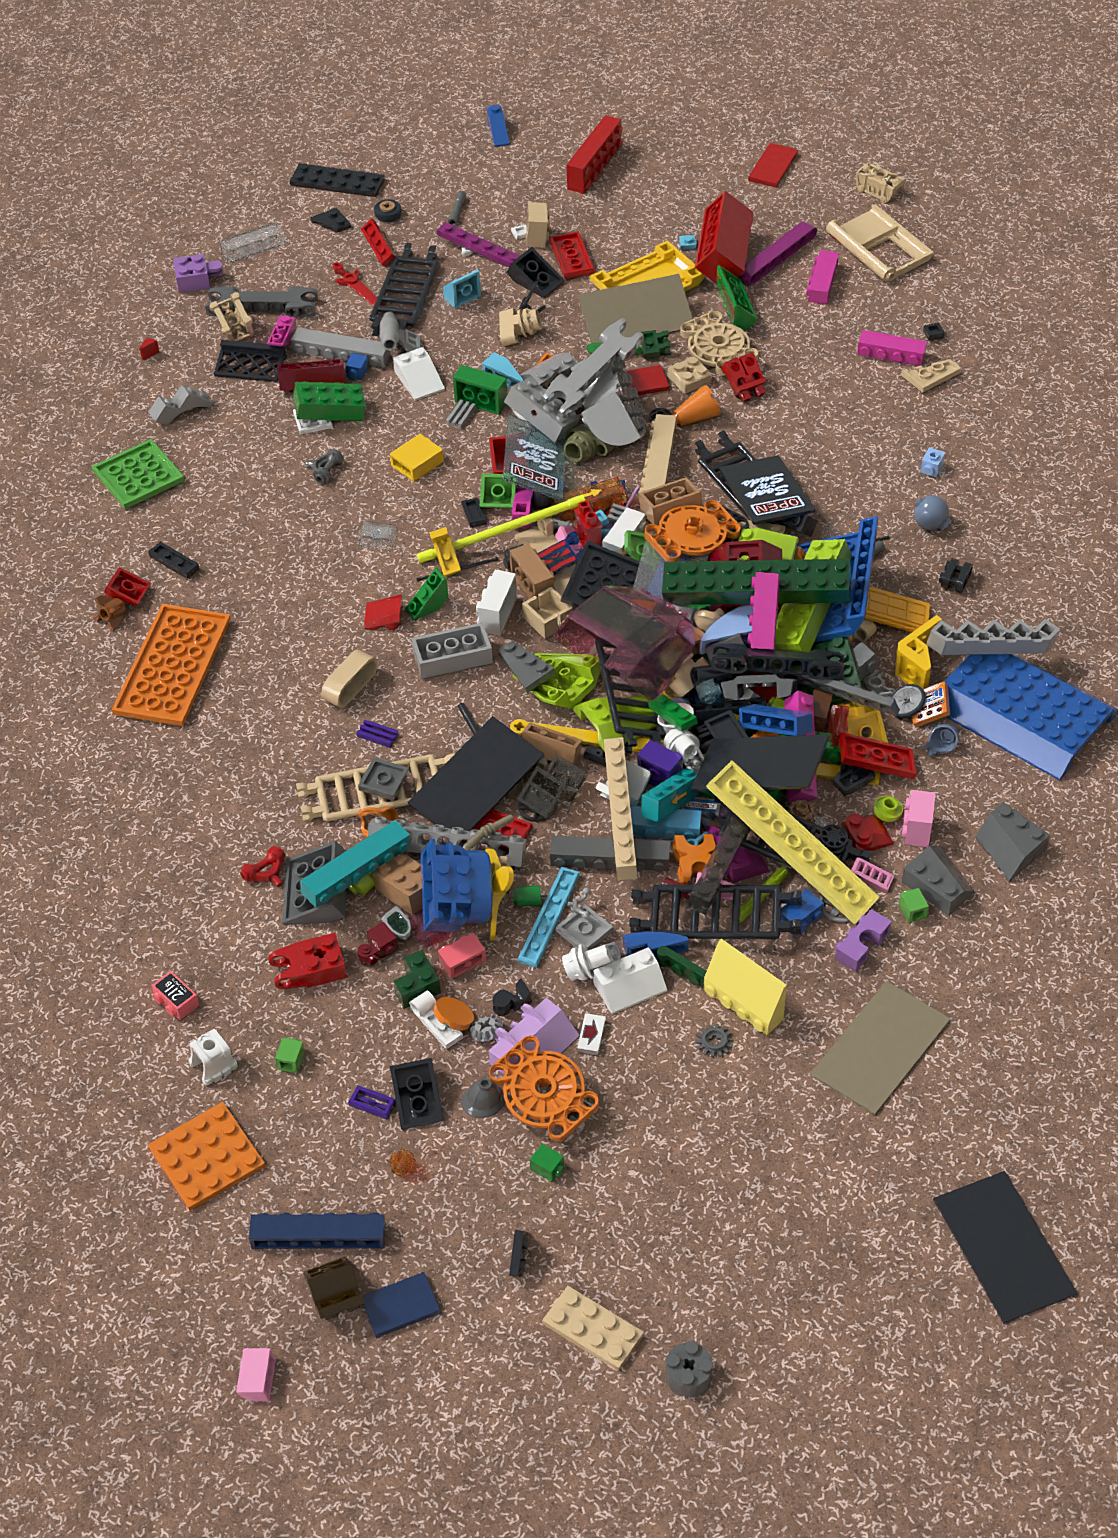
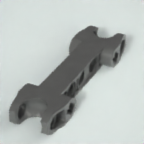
[205,286,318,318]

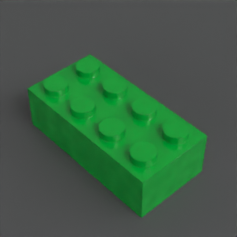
[293,382,366,421]

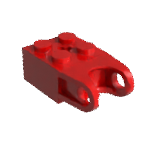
[268,933,347,989]

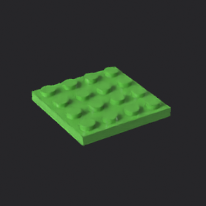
[91,439,185,509]

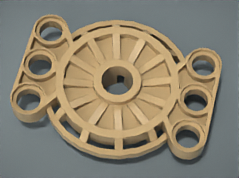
[680,311,758,376]

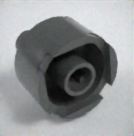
[665,1341,713,1398]

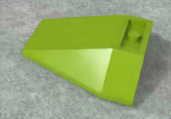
[513,653,601,709]

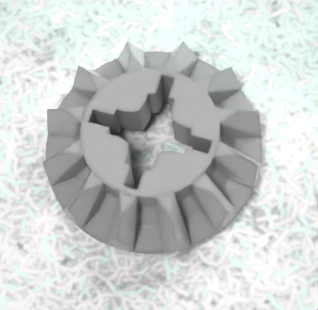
[470,1014,503,1042]

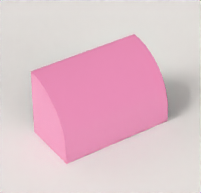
[236,1348,276,1402]

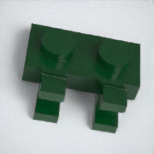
[641,330,671,359]

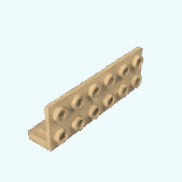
[515,517,576,596]

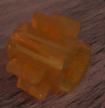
[389,1149,416,1177]

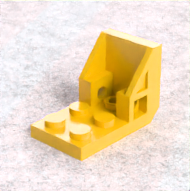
[895,615,942,689]

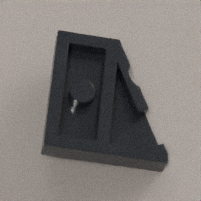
[833,763,876,796]
[509,1230,529,1277]

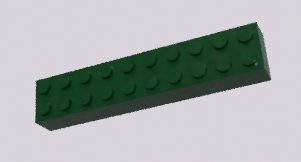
[662,559,851,605]

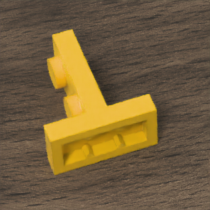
[429,527,461,577]

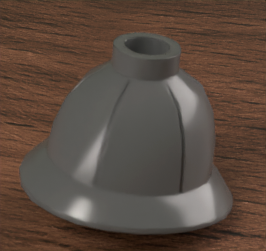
[461,1078,505,1118]

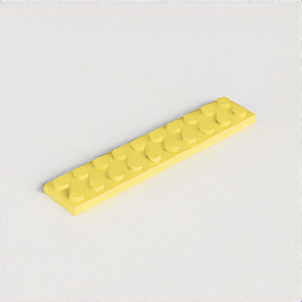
[706,761,879,925]

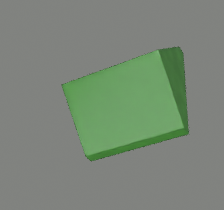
[480,474,517,508]

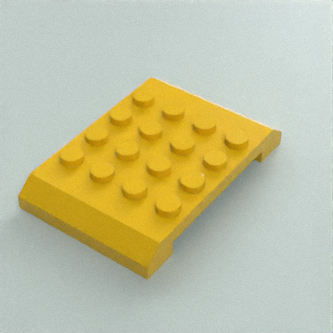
[590,240,705,292]

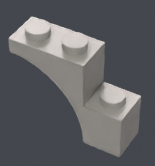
[148,385,213,425]

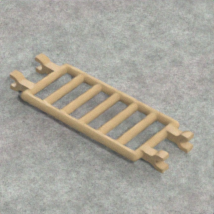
[296,753,455,822]

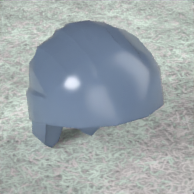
[922,724,959,757]

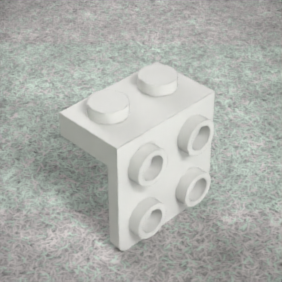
[596,759,651,806]

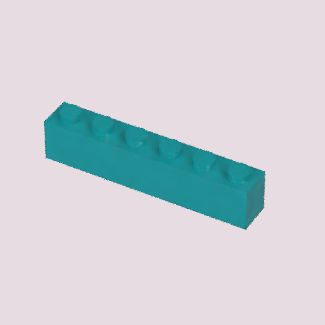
[300,820,410,907]

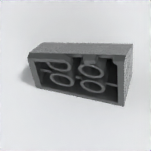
[975,802,1050,882]
[902,846,974,916]

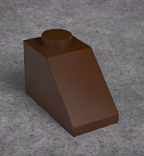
[813,689,833,732]

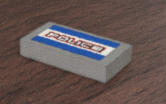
[681,797,720,818]

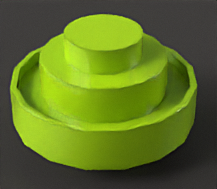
[873,796,903,822]

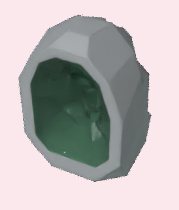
[381,906,412,940]

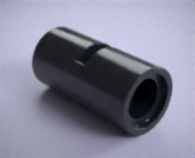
[690,663,732,686]

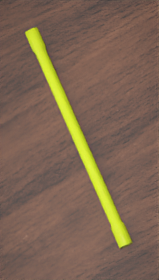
[417,494,585,564]

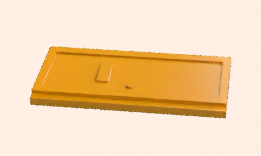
[865,586,930,632]

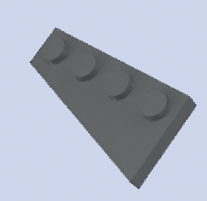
[498,641,556,693]

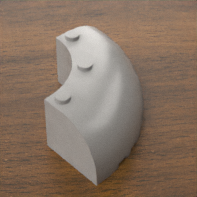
[571,357,646,446]

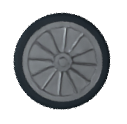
[891,684,926,718]

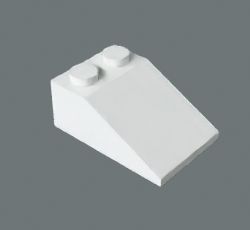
[393,347,445,401]

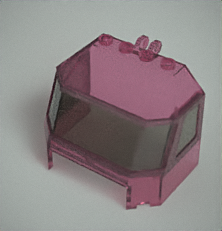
[552,585,695,701]

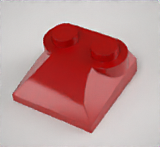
[104,567,151,606]
[841,814,894,852]

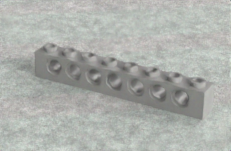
[368,817,527,867]

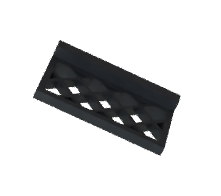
[213,340,287,382]

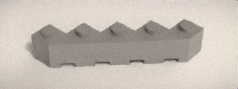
[926,619,1060,655]

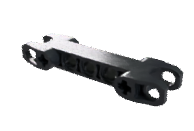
[711,644,844,680]

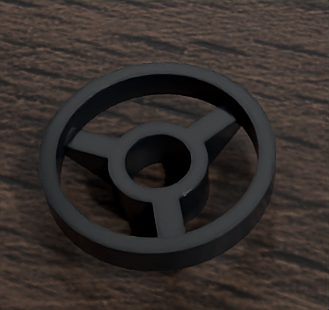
[649,408,672,423]

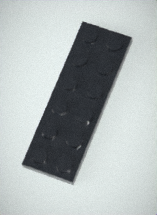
[290,163,385,197]

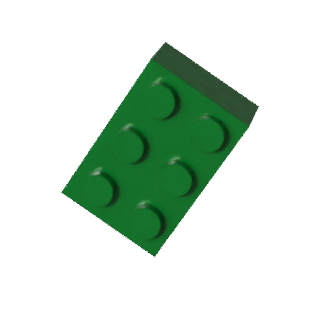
[453,365,508,415]

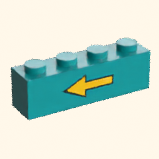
[641,769,700,822]

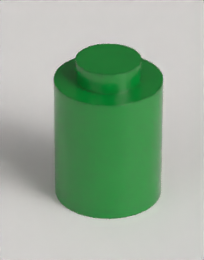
[512,885,542,907]

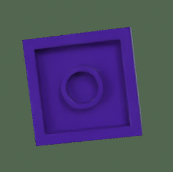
[637,740,683,787]

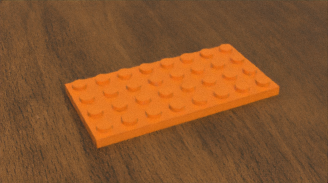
[112,604,231,726]

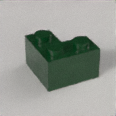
[393,950,441,1009]

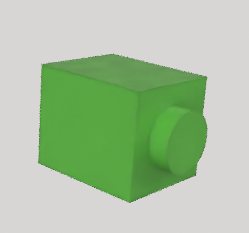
[899,888,929,923]
[275,1038,305,1073]

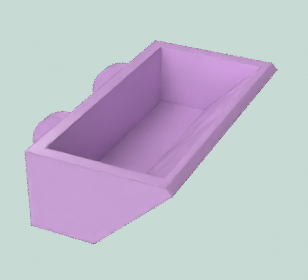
[489,998,580,1075]

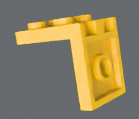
[828,701,888,743]

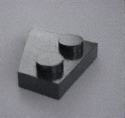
[310,208,351,233]

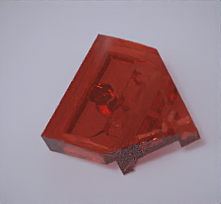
[828,705,849,746]

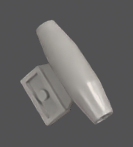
[380,312,420,352]

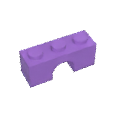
[835,909,892,972]

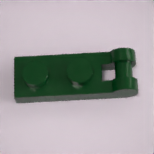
[657,946,707,989]

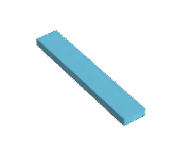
[518,867,580,968]

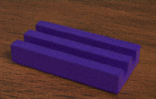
[356,720,399,748]
[348,1085,396,1120]

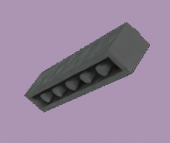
[550,835,670,872]

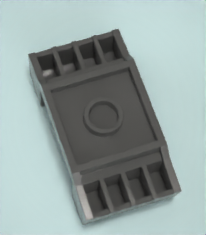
[721,674,798,699]

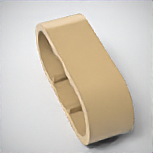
[321,649,378,708]

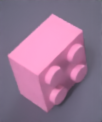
[902,790,935,847]

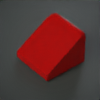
[139,338,159,360]

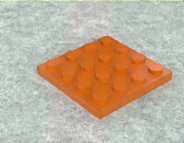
[147,1102,266,1212]

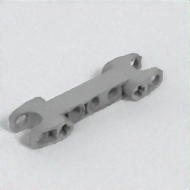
[543,318,644,417]

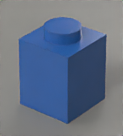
[345,353,369,380]

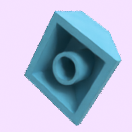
[443,270,481,308]

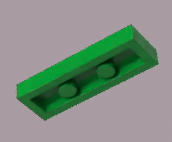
[648,694,697,731]

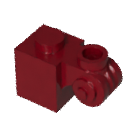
[357,922,398,966]

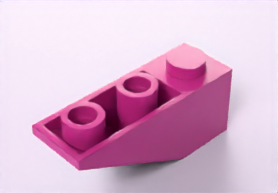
[267,315,297,346]
[512,487,534,529]

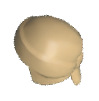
[693,607,725,632]

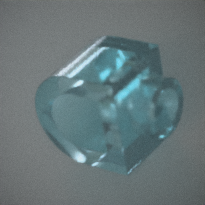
[696,678,722,704]

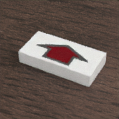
[577,1013,606,1055]

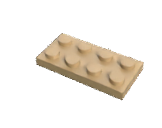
[542,1286,644,1371]

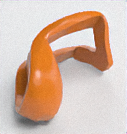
[359,807,399,837]

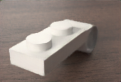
[409,991,463,1049]

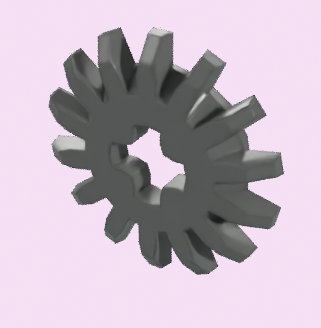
[696,1024,734,1057]

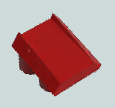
[364,594,403,630]

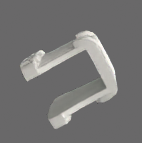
[189,1029,238,1085]

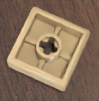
[668,357,712,394]

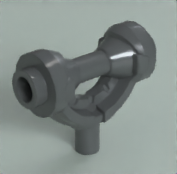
[306,449,343,484]

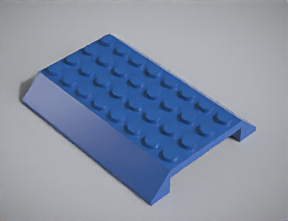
[777,516,879,643]
[945,654,1118,781]

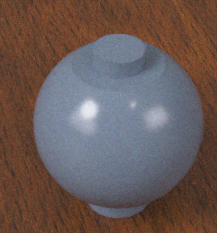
[914,495,952,531]

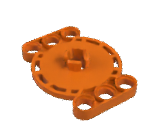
[644,500,741,562]
[489,1035,599,1142]

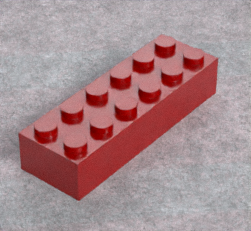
[566,115,623,194]

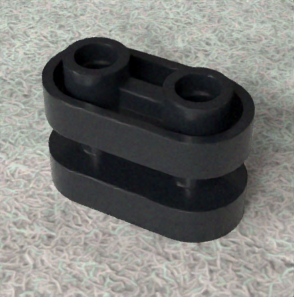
[939,558,973,593]

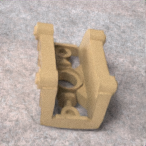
[856,162,906,204]
[210,292,254,341]

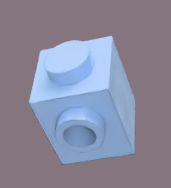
[921,447,945,477]

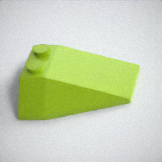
[573,696,656,752]

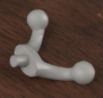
[568,887,590,919]

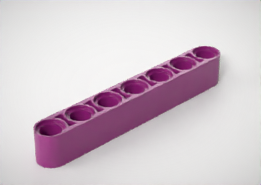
[738,221,817,286]

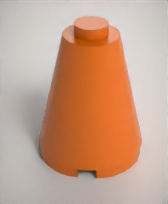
[673,385,721,426]

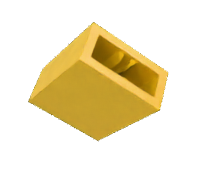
[390,434,444,482]

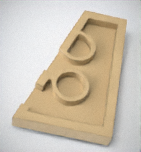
[901,359,961,393]

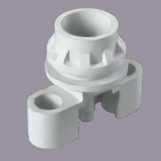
[664,728,704,773]
[562,942,621,981]

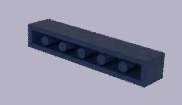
[249,1212,386,1249]

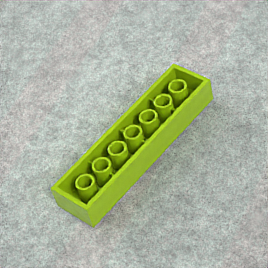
[775,539,852,660]

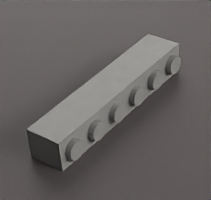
[291,327,390,368]

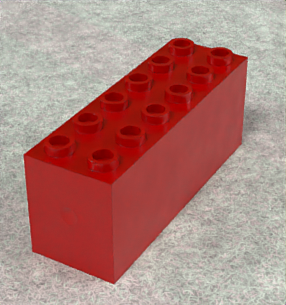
[694,191,754,284]

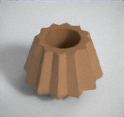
[788,799,815,821]

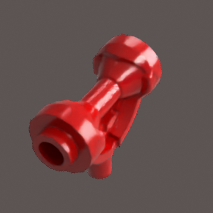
[240,846,285,887]

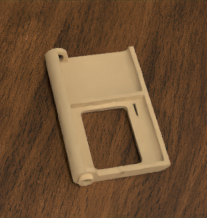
[826,204,934,282]

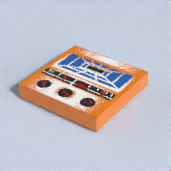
[913,681,950,727]

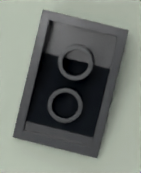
[506,247,565,298]
[390,1058,444,1130]

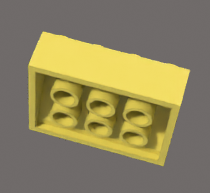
[704,939,787,1035]

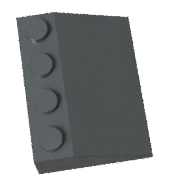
[282,841,347,925]

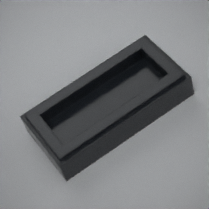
[461,497,487,528]

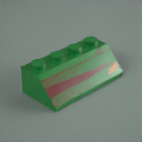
[717,265,758,332]

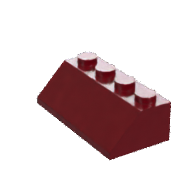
[277,359,346,393]

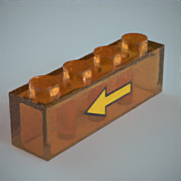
[553,476,626,522]

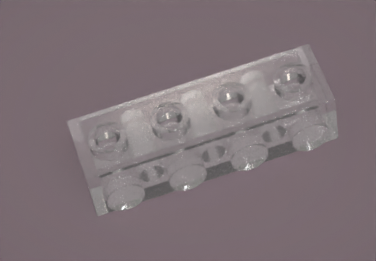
[219,222,285,264]

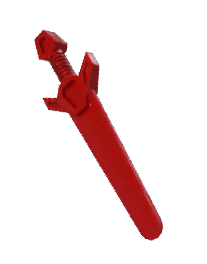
[332,262,385,306]

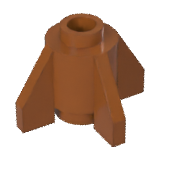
[93,595,126,630]

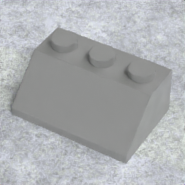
[520,352,578,387]

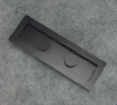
[148,541,200,579]

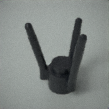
[516,281,545,314]

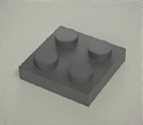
[358,758,409,801]

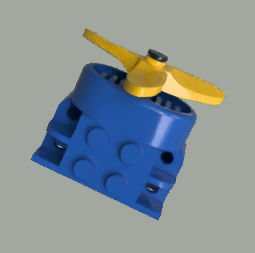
[421,839,514,941]

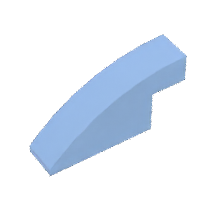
[700,605,753,654]

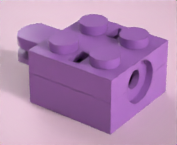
[173,254,223,292]

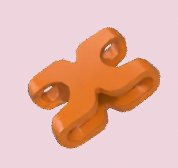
[673,834,721,884]

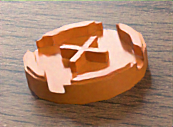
[433,997,474,1031]

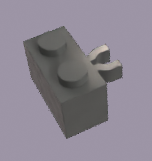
[852,642,881,682]

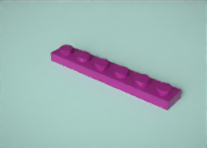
[437,222,520,267]

